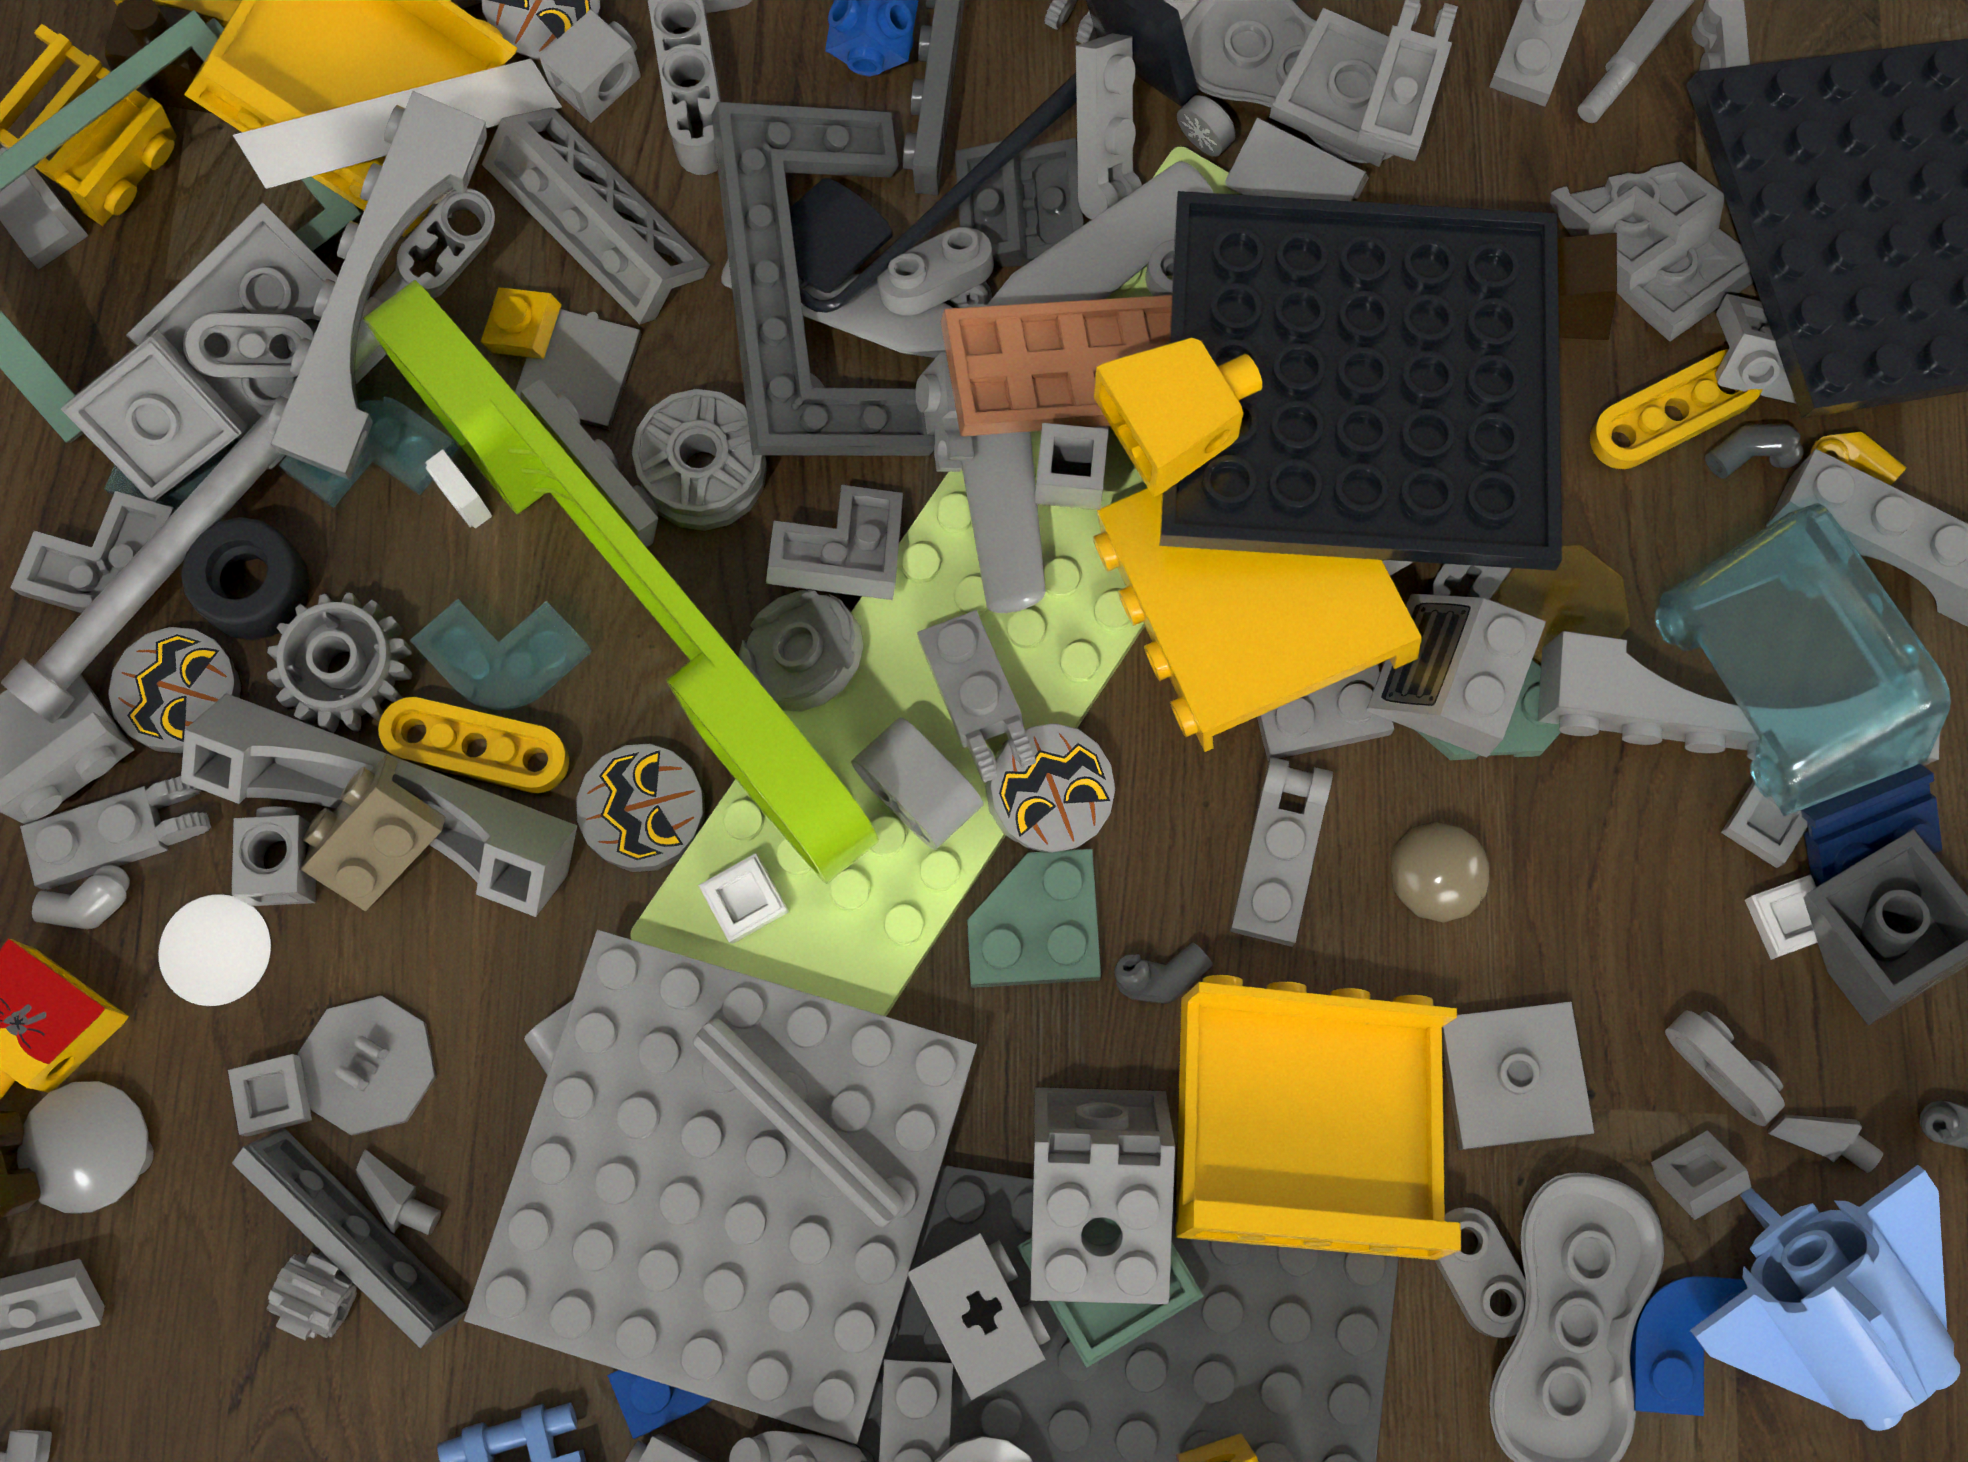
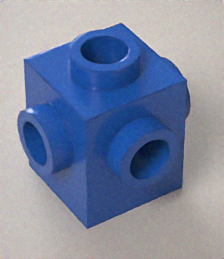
[825,0,918,77]

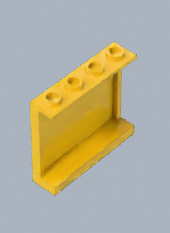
[184,0,517,237]
[1092,488,1422,752]
[1175,975,1461,1260]

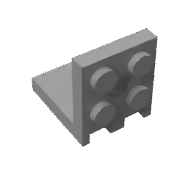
[1030,1087,1175,1304]

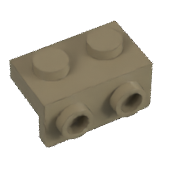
[300,754,446,911]

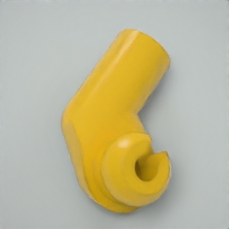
[1811,432,1907,486]

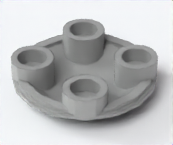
[17,1081,154,1214]

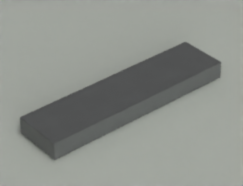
[232,1128,468,1349]

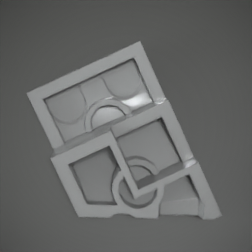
[1550,162,1754,341]

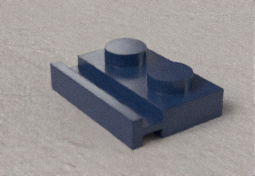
[1801,762,1942,887]

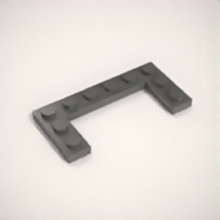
[711,102,935,456]

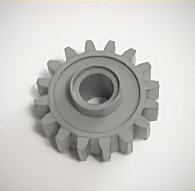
[267,593,412,734]

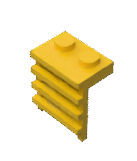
[0,24,177,227]

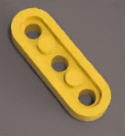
[1590,349,1763,469]
[378,697,569,793]

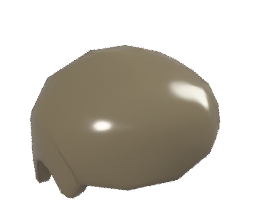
[1390,821,1489,923]

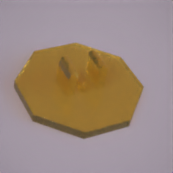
[1497,545,1630,667]

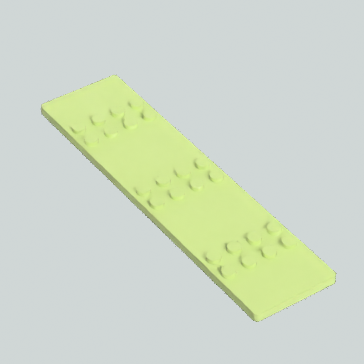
[631,147,1241,1017]

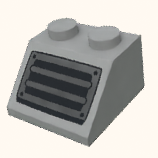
[1366,594,1546,758]

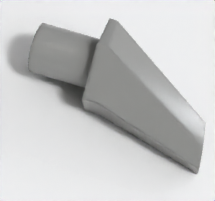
[1767,1114,1883,1173]
[356,1149,441,1235]

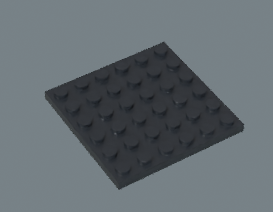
[1686,39,1968,419]
[1159,191,1562,571]

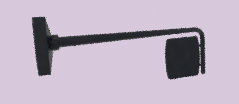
[789,0,1199,313]

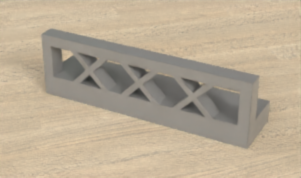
[482,107,710,325]

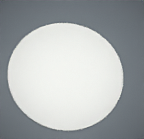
[158,894,271,1006]

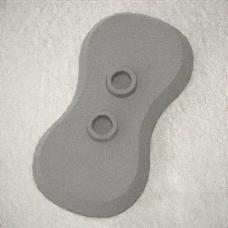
[1181,0,1393,163]
[1490,1173,1664,1462]

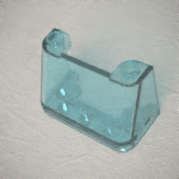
[1655,503,1951,816]

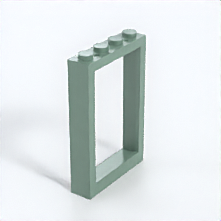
[0,10,361,443]

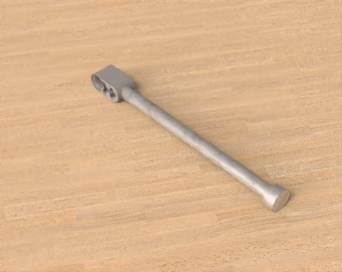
[1,188,495,723]

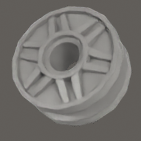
[632,389,767,531]

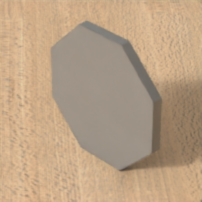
[298,996,437,1135]

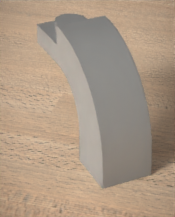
[1035,423,1108,510]

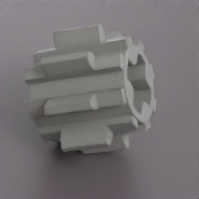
[267,1252,357,1340]

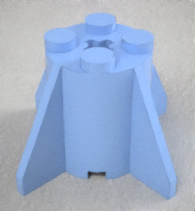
[1690,1165,1960,1431]

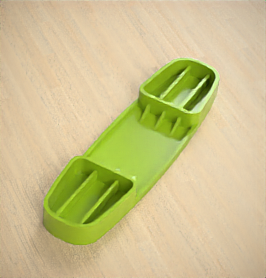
[363,280,879,884]

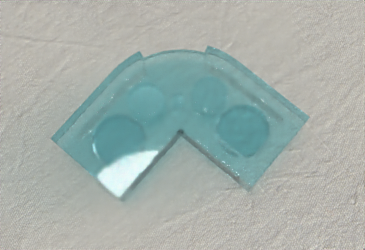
[279,396,459,508]
[410,599,592,710]

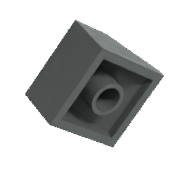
[1803,829,1968,1026]

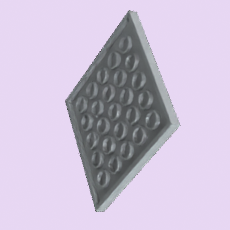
[464,930,977,1444]

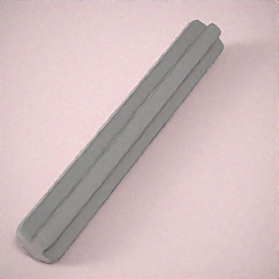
[693,1018,905,1227]

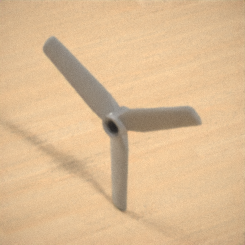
[721,161,1213,613]

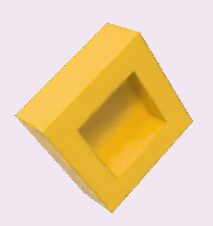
[481,287,562,359]

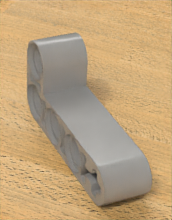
[648,0,752,175]

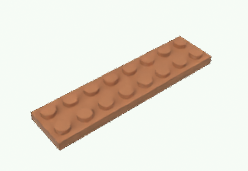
[940,295,1171,437]

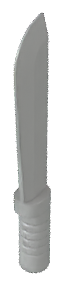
[1578,0,1695,123]

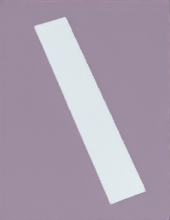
[233,59,562,189]

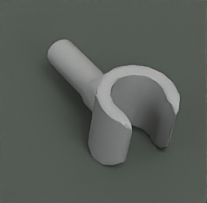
[0,1430,52,1462]

